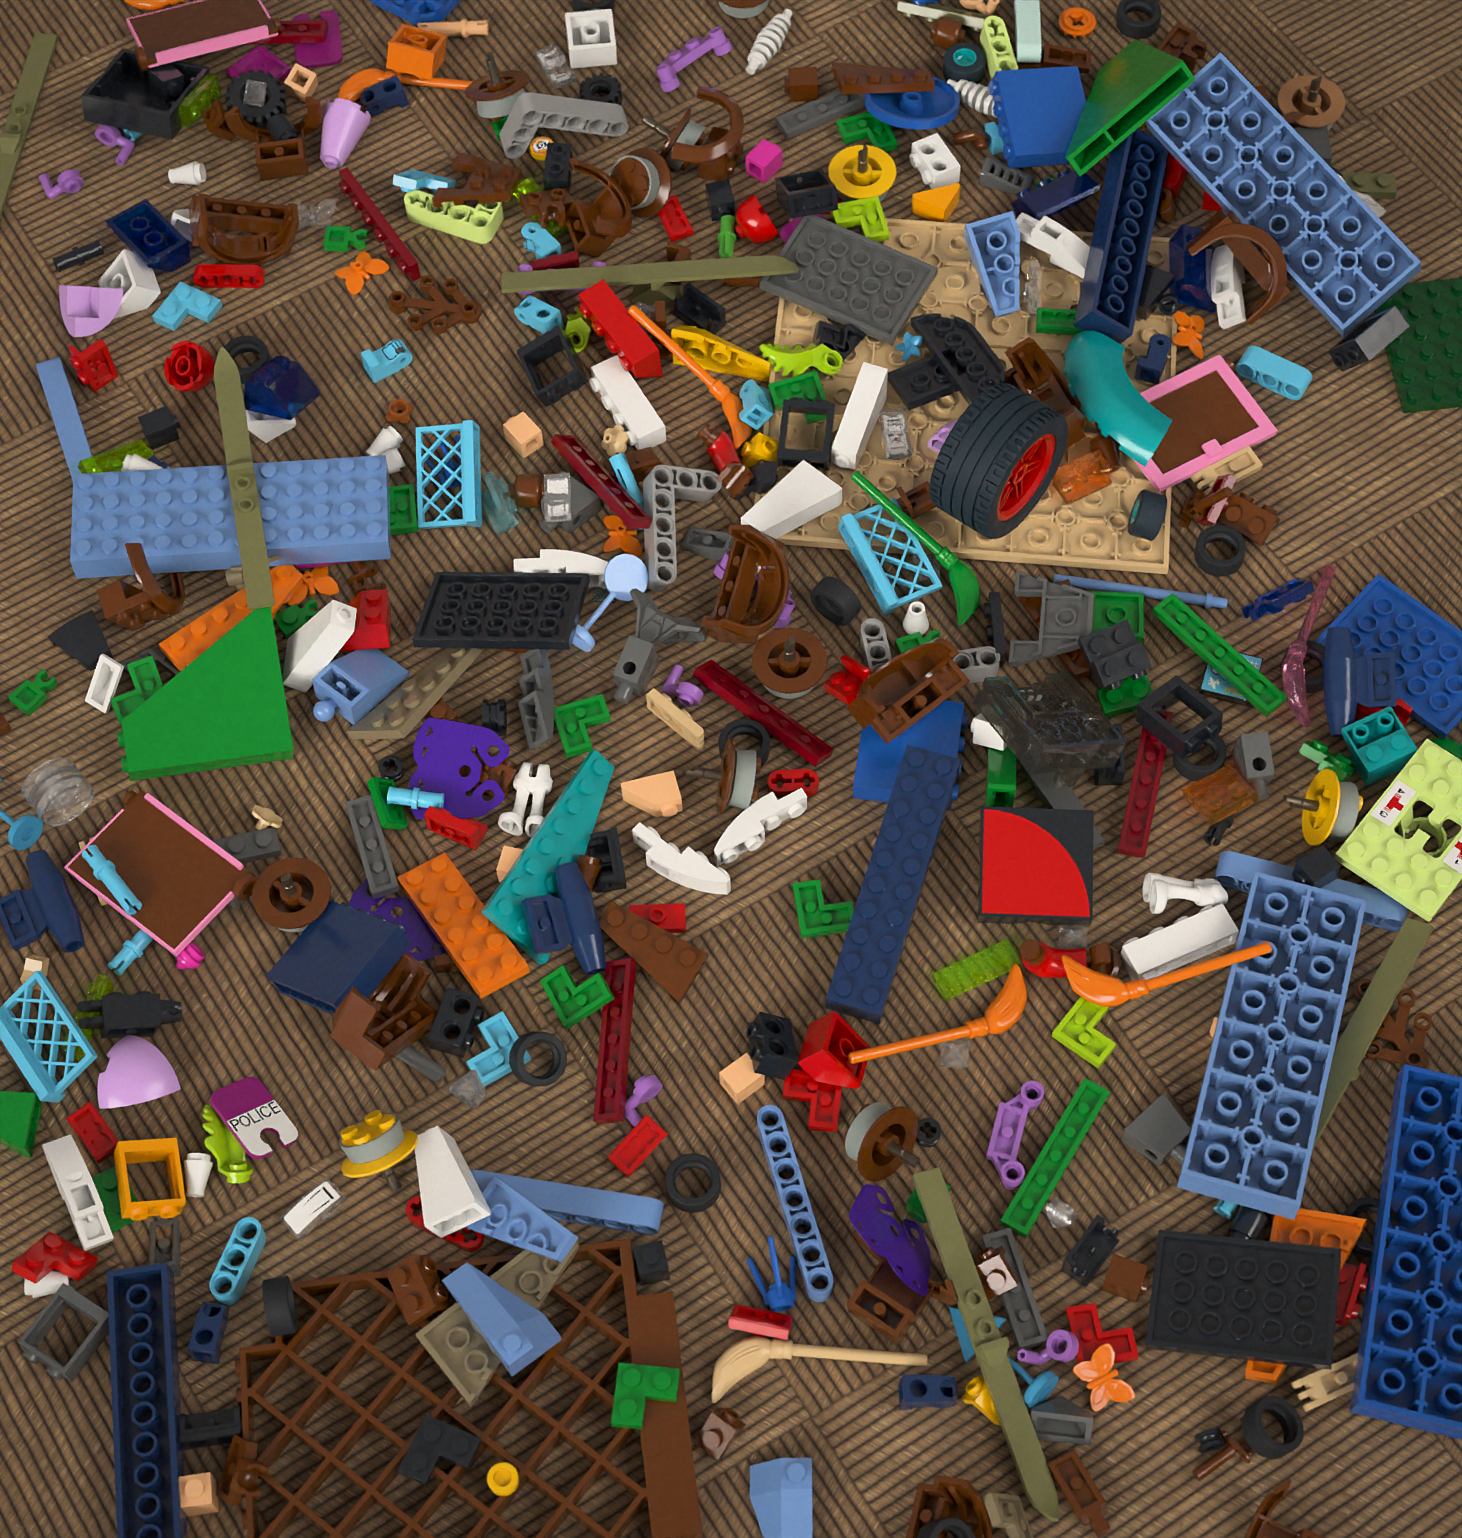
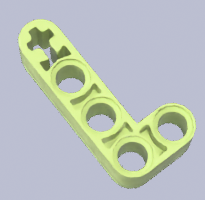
[980,16,1019,79]
[404,190,504,244]

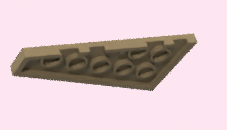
[346,648,485,740]
[415,1223,579,1407]

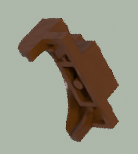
[847,637,970,744]

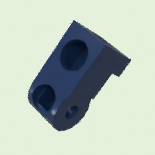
[360,74,409,116]
[1134,334,1171,385]
[188,1302,229,1364]
[898,1375,957,1410]

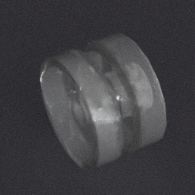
[21,757,94,827]

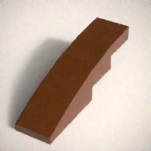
[1013,43,1092,74]

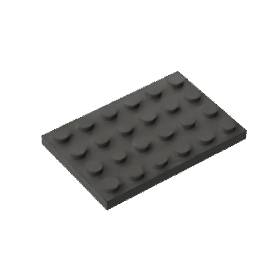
[760,215,938,346]

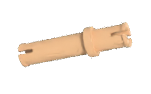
[417,19,489,38]

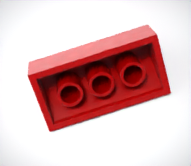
[578,279,663,378]

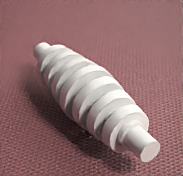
[746,9,793,75]
[947,79,997,118]

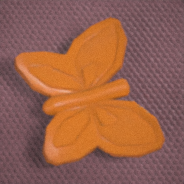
[334,251,389,295]
[1172,311,1204,360]
[603,515,642,556]
[288,565,339,606]
[1073,1343,1135,1411]

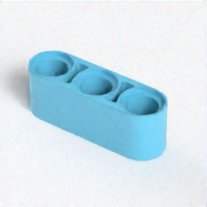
[1235,346,1313,400]
[209,1217,266,1306]

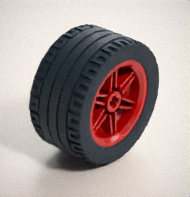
[929,383,1069,539]

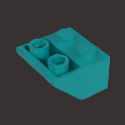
[1341,706,1418,786]

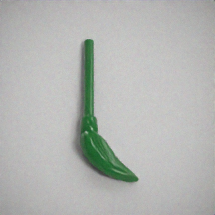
[851,471,980,627]

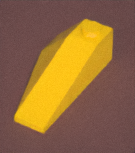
[671,325,771,382]

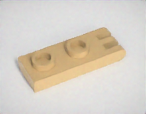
[1191,445,1263,497]
[646,688,705,749]
[1291,1353,1358,1412]

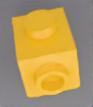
[741,432,779,467]
[961,1375,1000,1425]

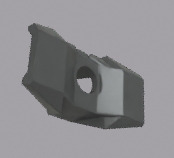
[630,588,707,646]

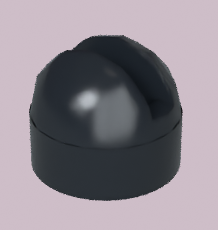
[1159,293,1179,315]

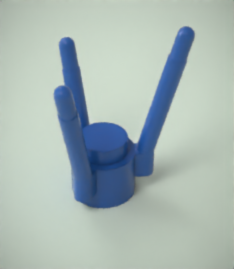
[425,432,462,488]
[747,1236,797,1312]

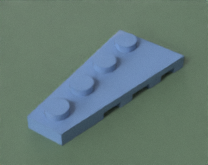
[465,1176,579,1263]

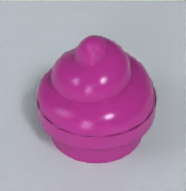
[176,941,205,970]

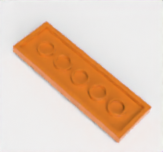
[397,852,530,999]

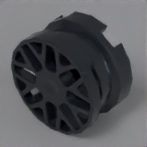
[482,699,507,736]

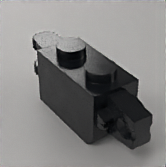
[77,991,182,1038]

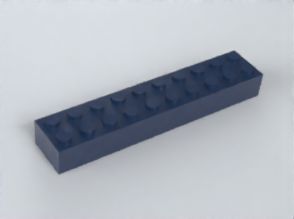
[1074,128,1168,344]
[826,745,960,1024]
[107,1262,188,1538]

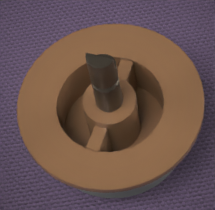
[1277,75,1345,131]

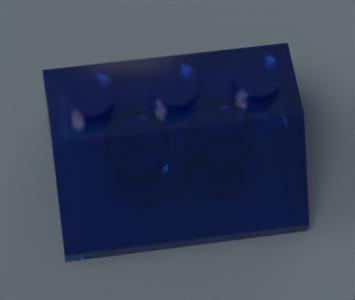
[1010,169,1101,221]
[105,199,192,273]
[1169,224,1216,313]
[244,356,320,420]

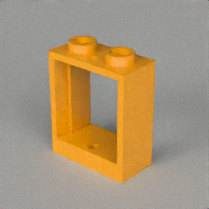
[113,1138,186,1221]

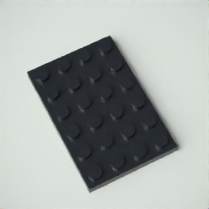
[412,572,590,650]
[1145,1230,1342,1370]

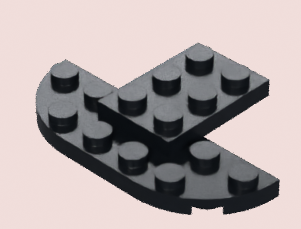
[887,313,1005,410]

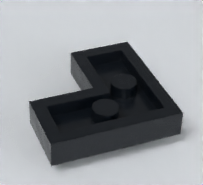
[398,1414,482,1486]

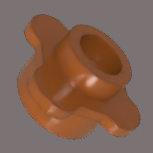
[386,399,414,424]

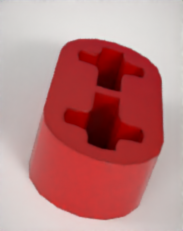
[767,769,819,798]

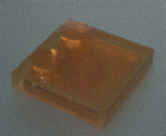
[1182,764,1259,826]

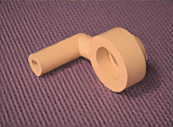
[959,0,999,16]

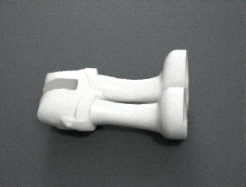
[498,762,553,837]
[1142,873,1228,914]

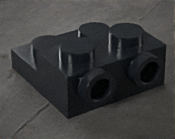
[1077,619,1152,691]

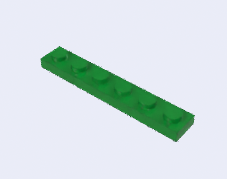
[1153,593,1287,718]
[1000,1078,1110,1239]

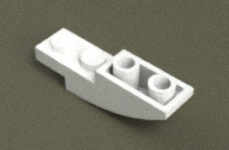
[1016,213,1090,279]
[1210,244,1246,329]
[514,549,608,589]
[714,788,807,866]
[632,822,731,895]
[42,1134,114,1251]

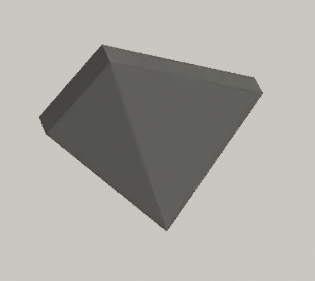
[1030,1396,1093,1445]

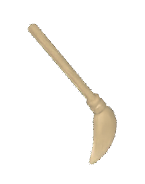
[712,1336,928,1403]

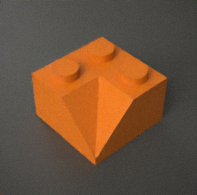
[386,24,447,80]

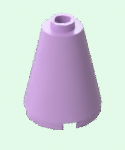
[320,98,371,169]

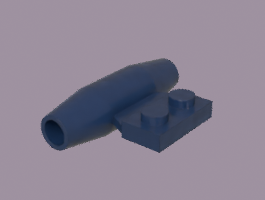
[1323,627,1397,737]
[0,850,85,952]
[521,862,606,975]

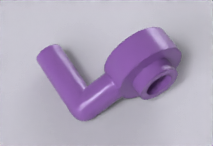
[95,124,135,166]
[39,169,84,199]
[662,665,704,707]
[625,1075,663,1127]
[1017,1330,1079,1366]

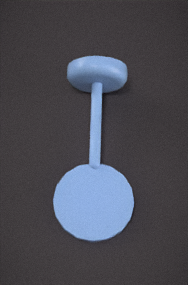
[572,554,649,652]

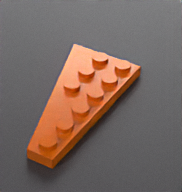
[159,565,304,672]
[1245,1208,1367,1384]

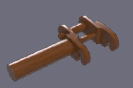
[1179,486,1232,528]
[347,561,387,597]
[1192,1416,1256,1481]

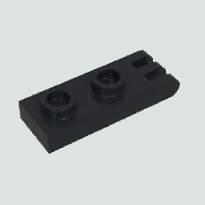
[984,592,1006,667]

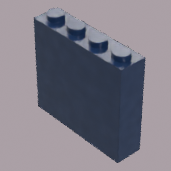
[266,900,412,1015]

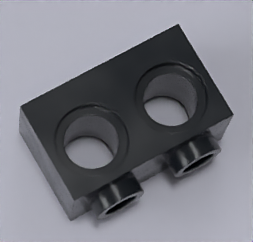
[543,143,573,194]
[428,987,485,1058]
[746,1012,798,1080]

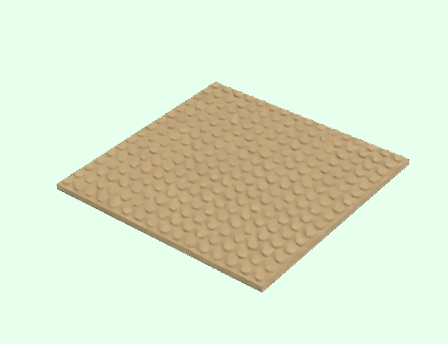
[754,214,1180,574]

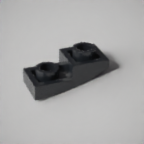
[730,461,778,501]

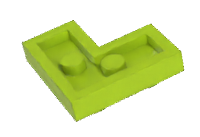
[831,196,890,242]
[1052,997,1116,1069]

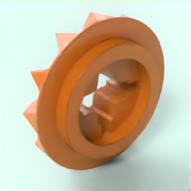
[1058,7,1096,39]

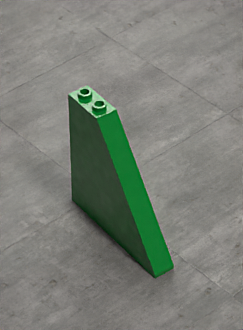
[1065,39,1196,176]
[117,607,294,781]

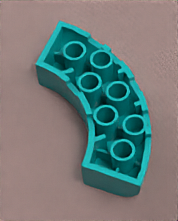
[1063,331,1173,467]

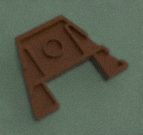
[432,152,522,207]

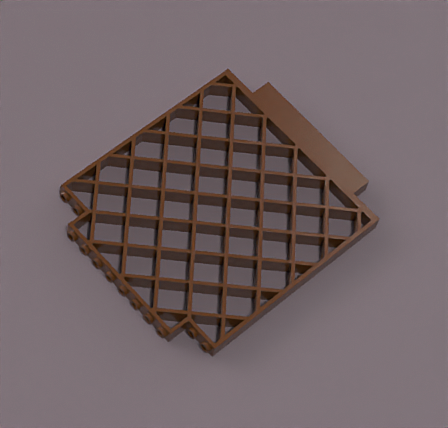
[235,1239,703,1538]

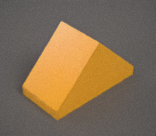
[912,183,960,222]

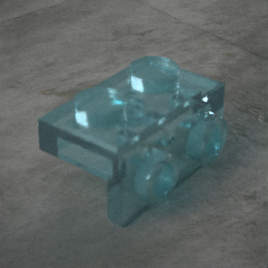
[481,471,520,535]

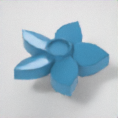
[896,332,923,362]

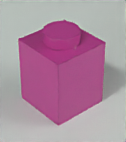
[746,139,783,184]

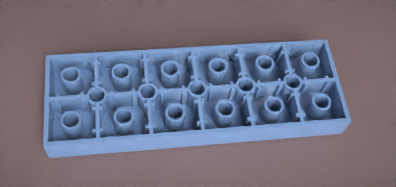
[1146,52,1421,338]
[70,455,391,579]
[1177,872,1367,1220]

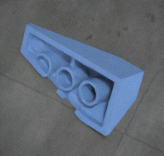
[963,211,1020,318]
[442,1263,562,1376]
[750,1458,813,1538]

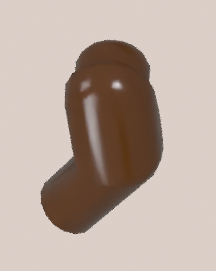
[953,129,989,151]

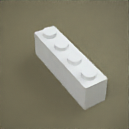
[589,355,666,450]
[1120,903,1239,980]

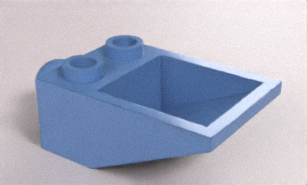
[312,649,409,725]

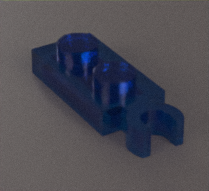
[1242,578,1315,621]

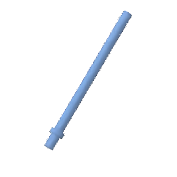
[1053,574,1228,609]

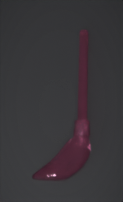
[1281,565,1335,727]

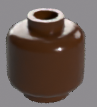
[930,16,966,49]
[510,474,548,508]

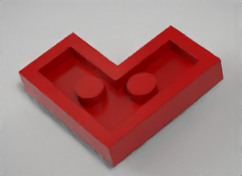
[783,1069,842,1133]
[12,1231,98,1284]
[1065,1303,1139,1364]

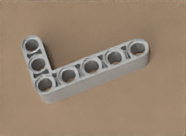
[500,92,629,159]
[643,465,722,593]
[860,618,1000,684]

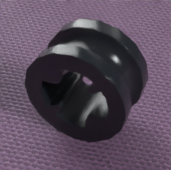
[378,755,404,782]
[916,1118,941,1148]
[1194,1428,1225,1453]

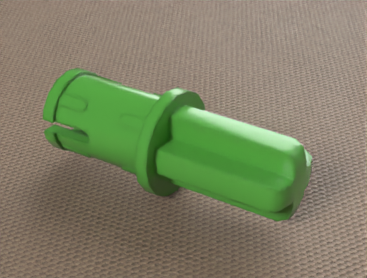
[717,215,737,258]

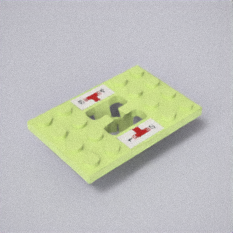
[1334,739,1462,922]

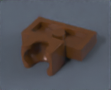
[1156,23,1207,71]
[520,188,573,229]
[650,301,673,359]
[216,1434,268,1505]

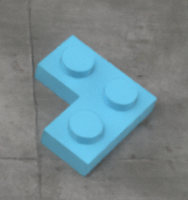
[393,169,456,194]
[152,282,222,331]
[466,1011,531,1088]

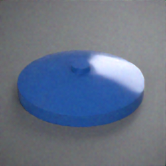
[864,76,960,129]

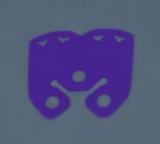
[409,717,510,819]
[349,878,447,961]
[848,1184,931,1296]

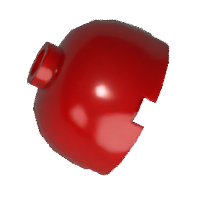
[735,194,780,244]
[164,341,215,392]

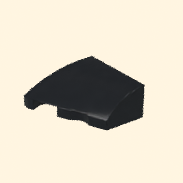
[1136,265,1175,321]
[809,320,867,370]
[48,610,114,671]

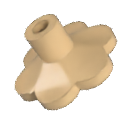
[601,425,629,457]
[251,805,283,830]

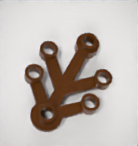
[388,275,482,334]
[1354,979,1432,1069]

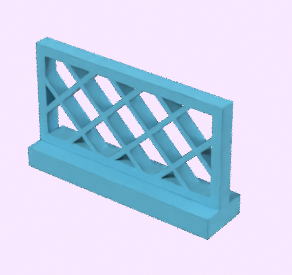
[416,420,482,529]
[838,498,942,616]
[0,970,98,1103]

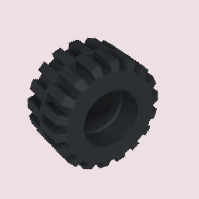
[225,69,287,129]

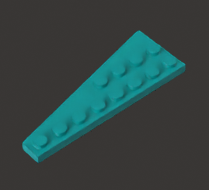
[481,749,615,965]

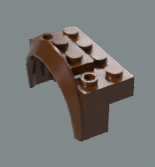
[189,194,299,265]
[1186,207,1291,325]
[1005,337,1086,449]
[701,524,790,644]
[330,953,438,1071]
[906,1475,992,1538]

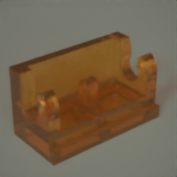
[1052,449,1112,505]

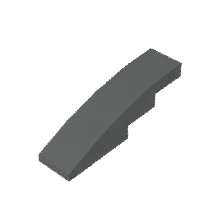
[517,649,554,750]
[1020,751,1104,849]

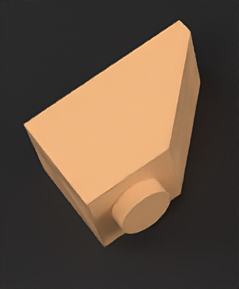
[620,770,683,817]

